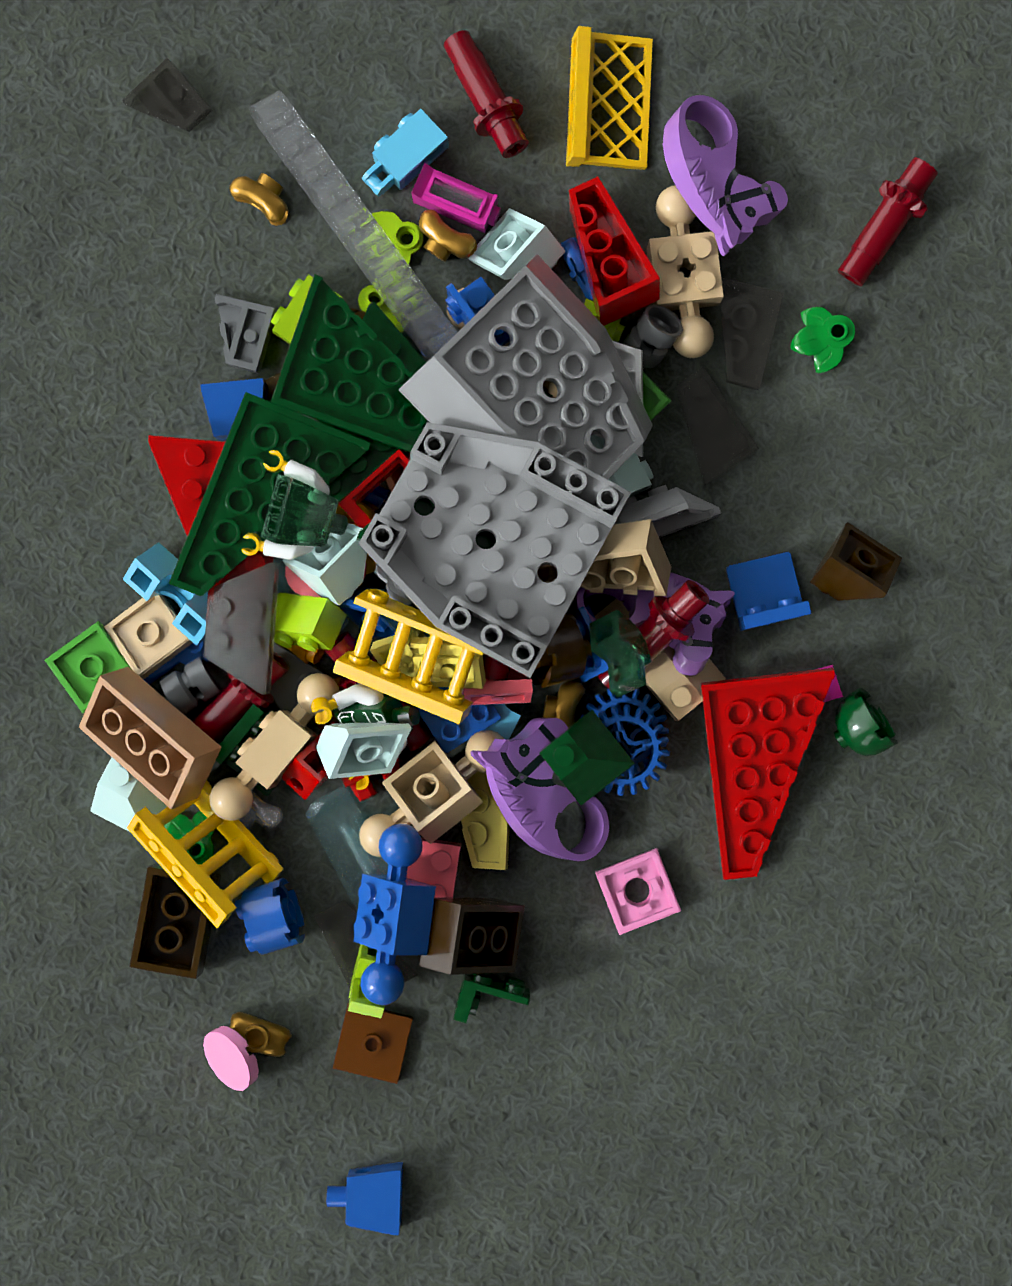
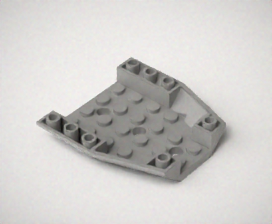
[399,254,653,480]
[359,422,631,678]

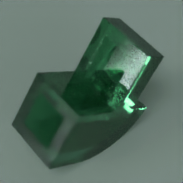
[589,610,652,697]

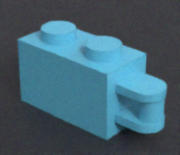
[362,109,449,197]

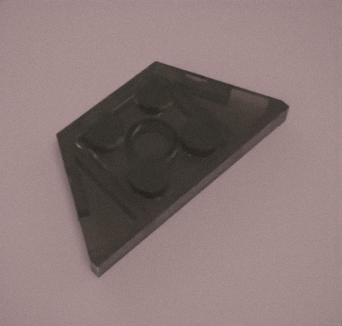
[204,563,280,694]

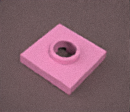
[595,848,681,935]

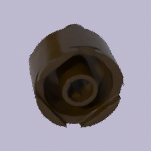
[526,611,592,688]

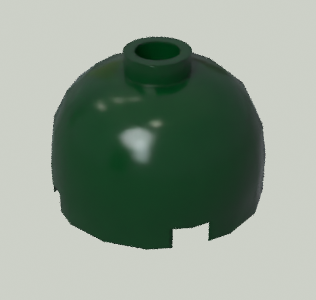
[834,688,898,756]

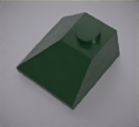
[539,710,635,806]

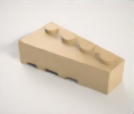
[537,519,671,596]

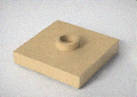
[104,595,193,680]

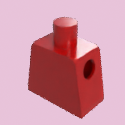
[282,722,334,800]

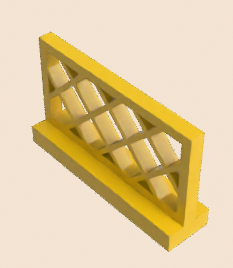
[566,26,653,170]

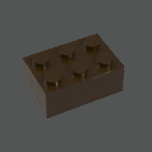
[129,863,221,979]
[419,897,525,975]

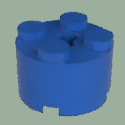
[235,878,305,955]

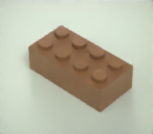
[79,667,222,810]

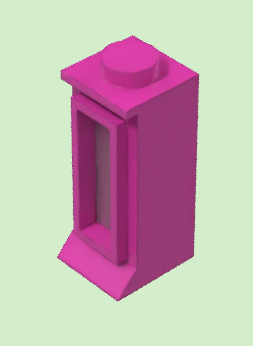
[411,163,501,233]

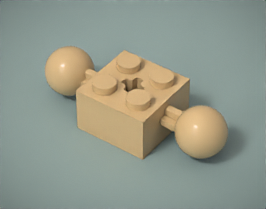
[647,185,724,358]
[209,673,340,821]
[359,730,504,857]

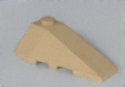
[595,599,726,721]

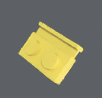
[410,637,486,689]

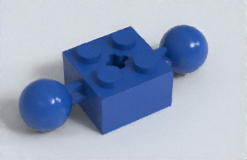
[353,823,436,1005]

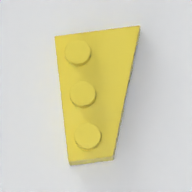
[461,771,510,870]

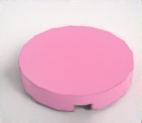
[203,1026,259,1091]

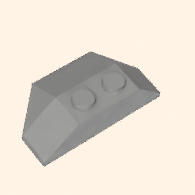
[614,485,721,538]

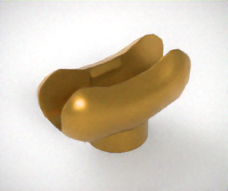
[229,173,288,226]
[419,209,477,262]
[542,681,585,728]
[229,1012,292,1057]

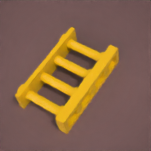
[333,589,484,724]
[127,780,283,928]

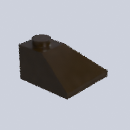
[810,522,902,601]

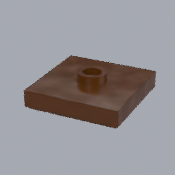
[332,1002,413,1084]

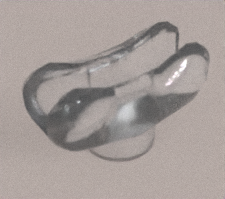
[239,790,284,830]

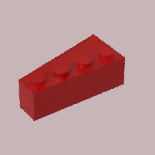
[568,176,660,326]

